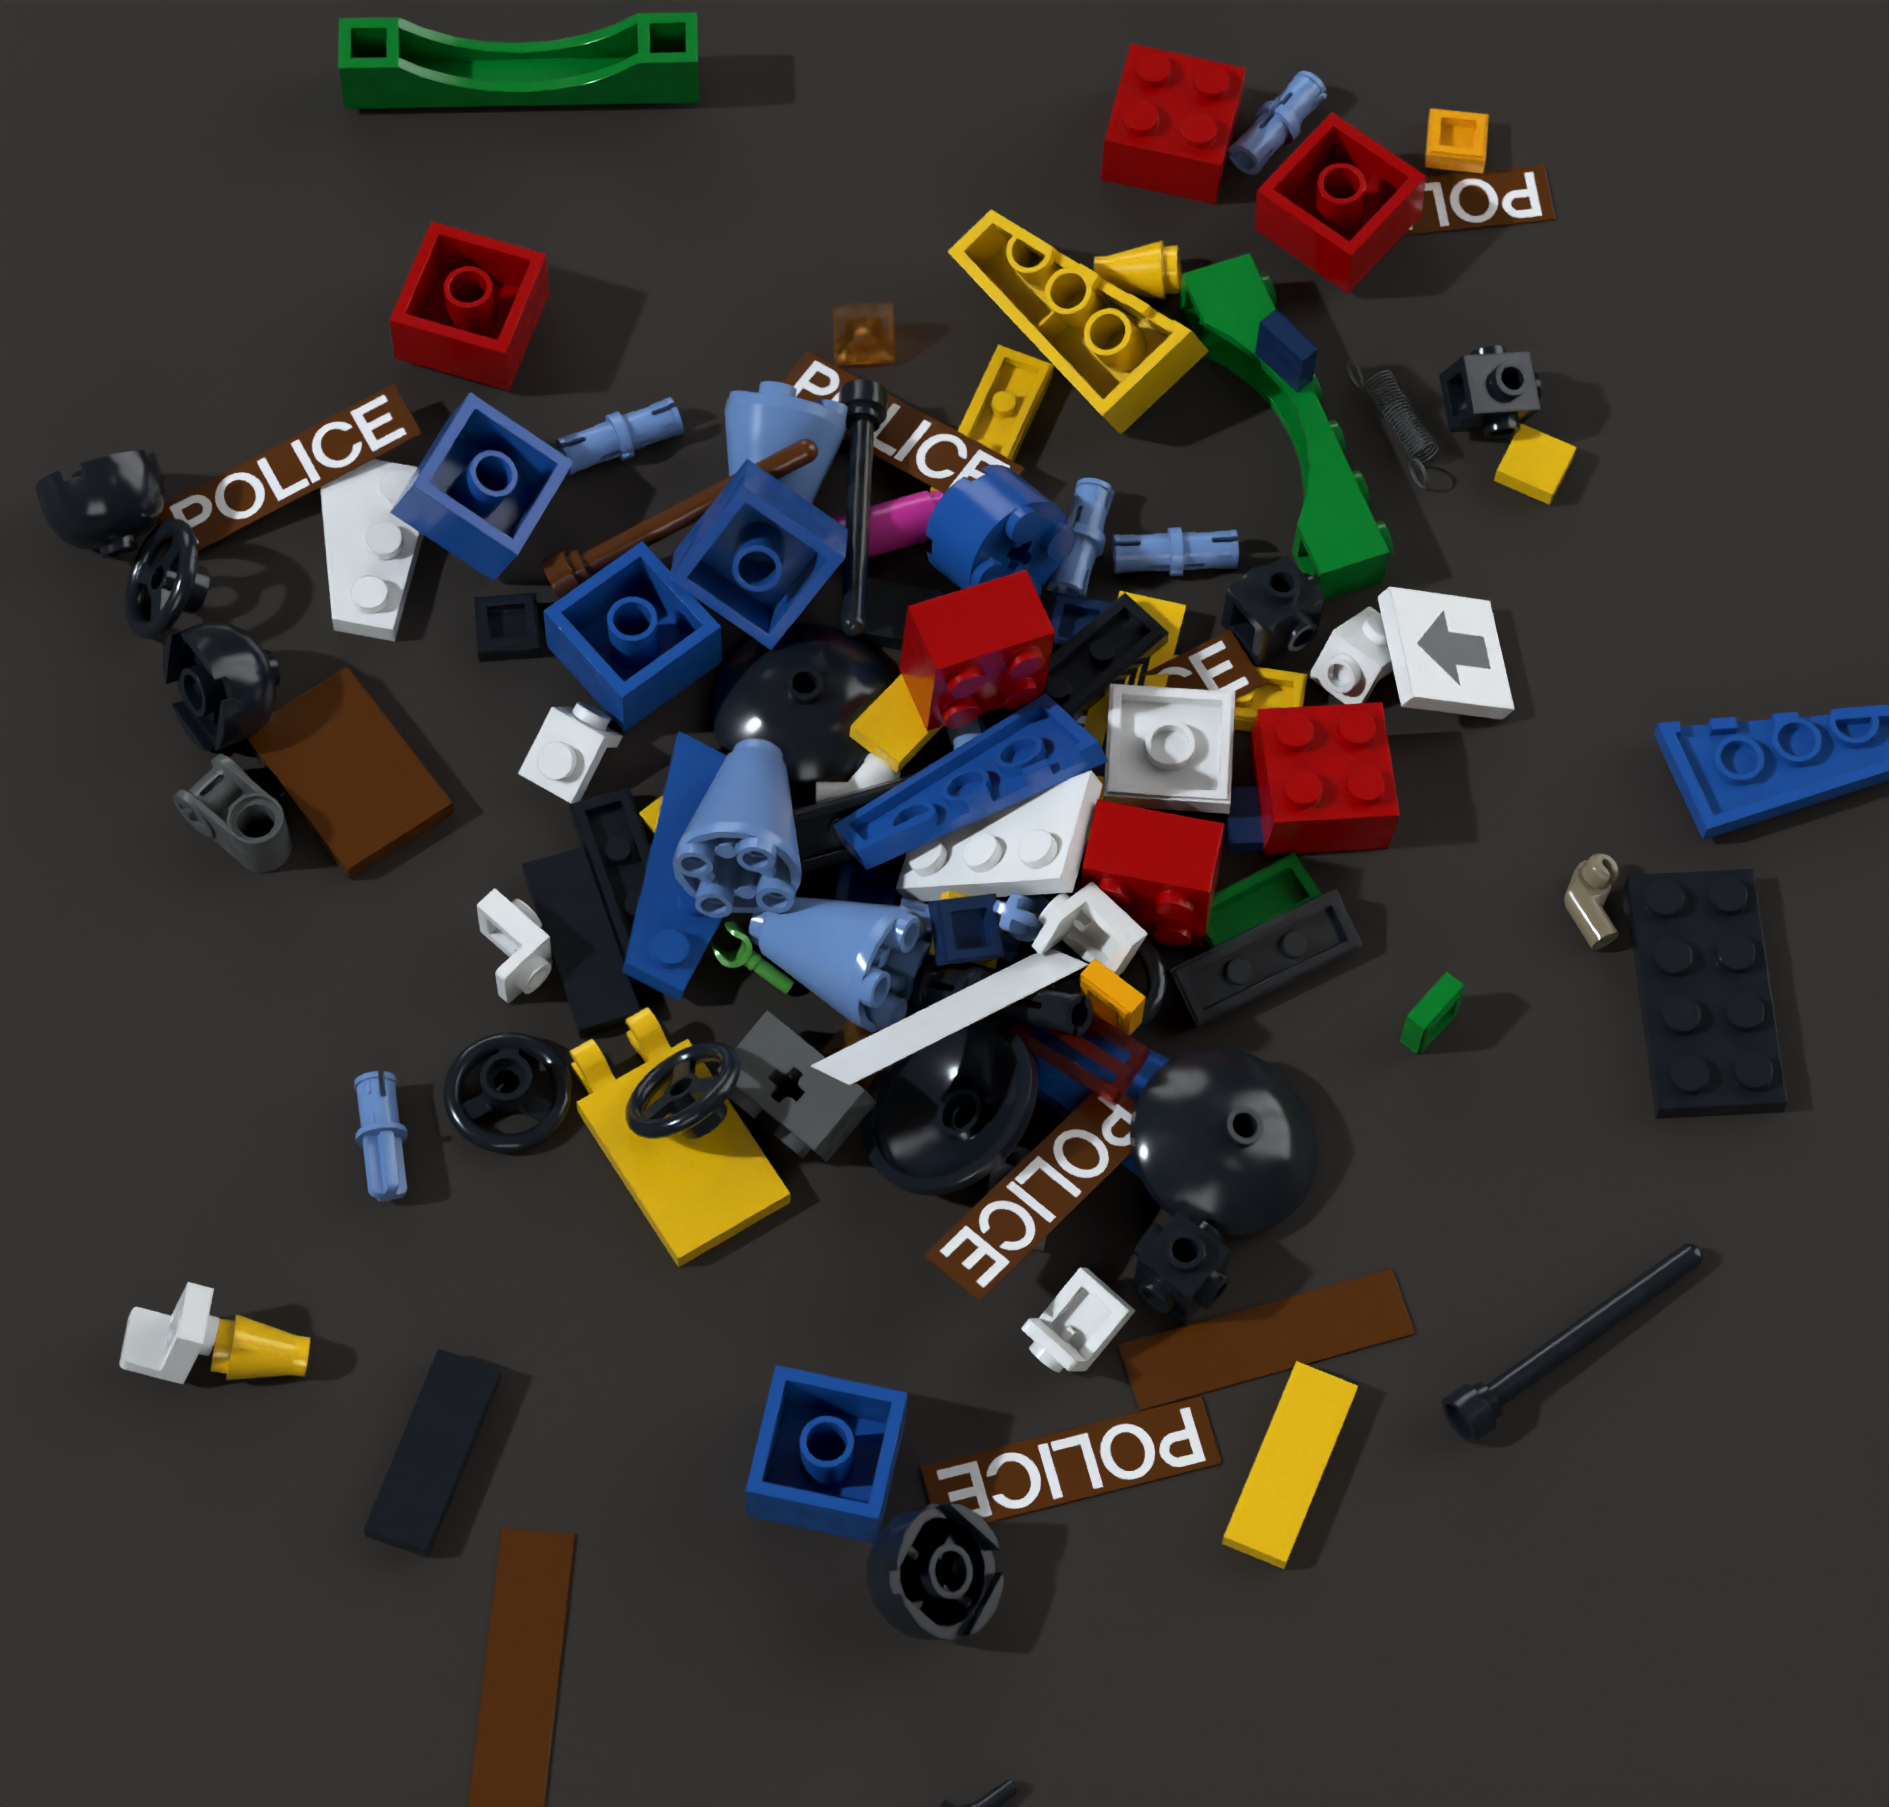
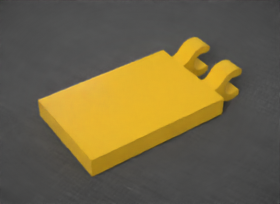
[570,1007,790,1268]

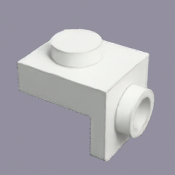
[1310,606,1393,704]
[518,702,623,804]
[1031,882,1148,976]
[477,888,553,1003]
[1021,1267,1136,1373]
[119,1282,219,1384]

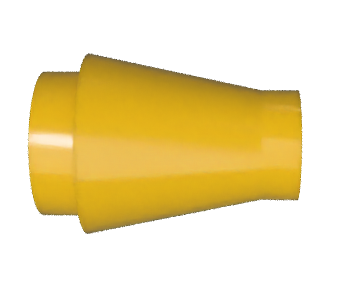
[1094,240,1182,300]
[210,1314,310,1380]

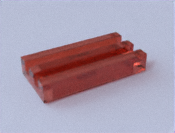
[1011,986,1151,1107]

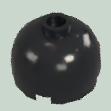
[35,450,165,558]
[163,622,280,751]
[867,1504,1004,1641]

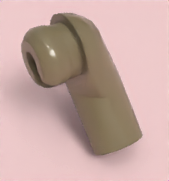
[1564,853,1619,950]

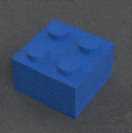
[390,392,574,581]
[669,459,848,650]
[543,541,722,732]
[745,1365,908,1543]

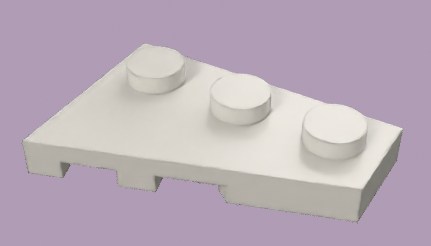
[320,459,424,642]
[896,770,1103,902]

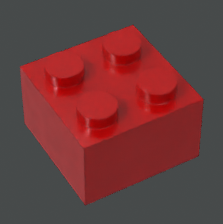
[1100,43,1246,205]
[1255,112,1426,294]
[389,221,550,391]
[899,570,1055,731]
[1248,702,1400,856]
[1081,799,1224,947]

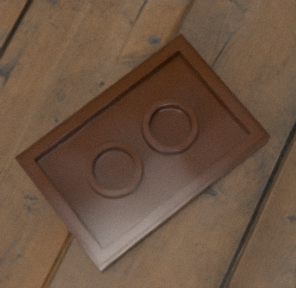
[244,667,454,879]

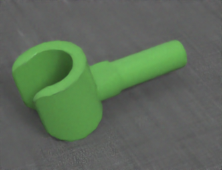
[710,921,795,994]

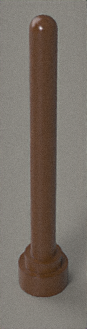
[542,439,818,599]

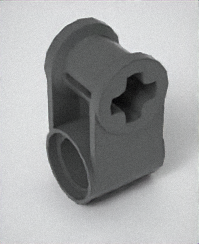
[172,753,292,873]

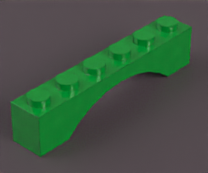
[338,12,699,109]
[1179,253,1393,601]

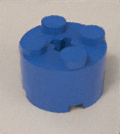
[926,465,1076,598]

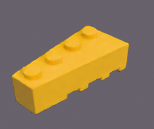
[947,209,1209,435]

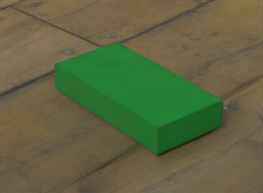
[1204,852,1322,949]

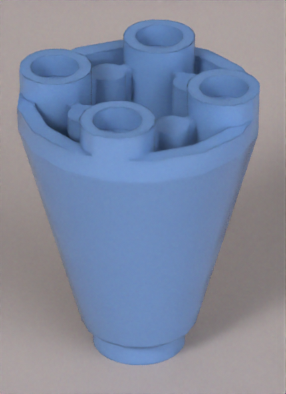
[724,381,848,504]
[672,738,802,918]
[749,896,936,1033]

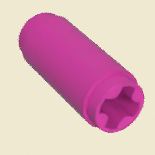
[832,490,943,562]

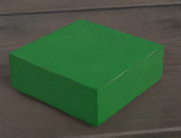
[1400,972,1464,1055]

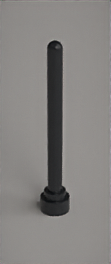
[839,379,888,636]
[1441,1243,1703,1443]

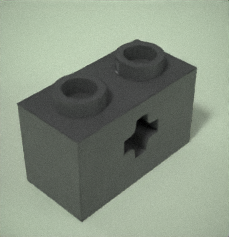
[717,1010,876,1162]

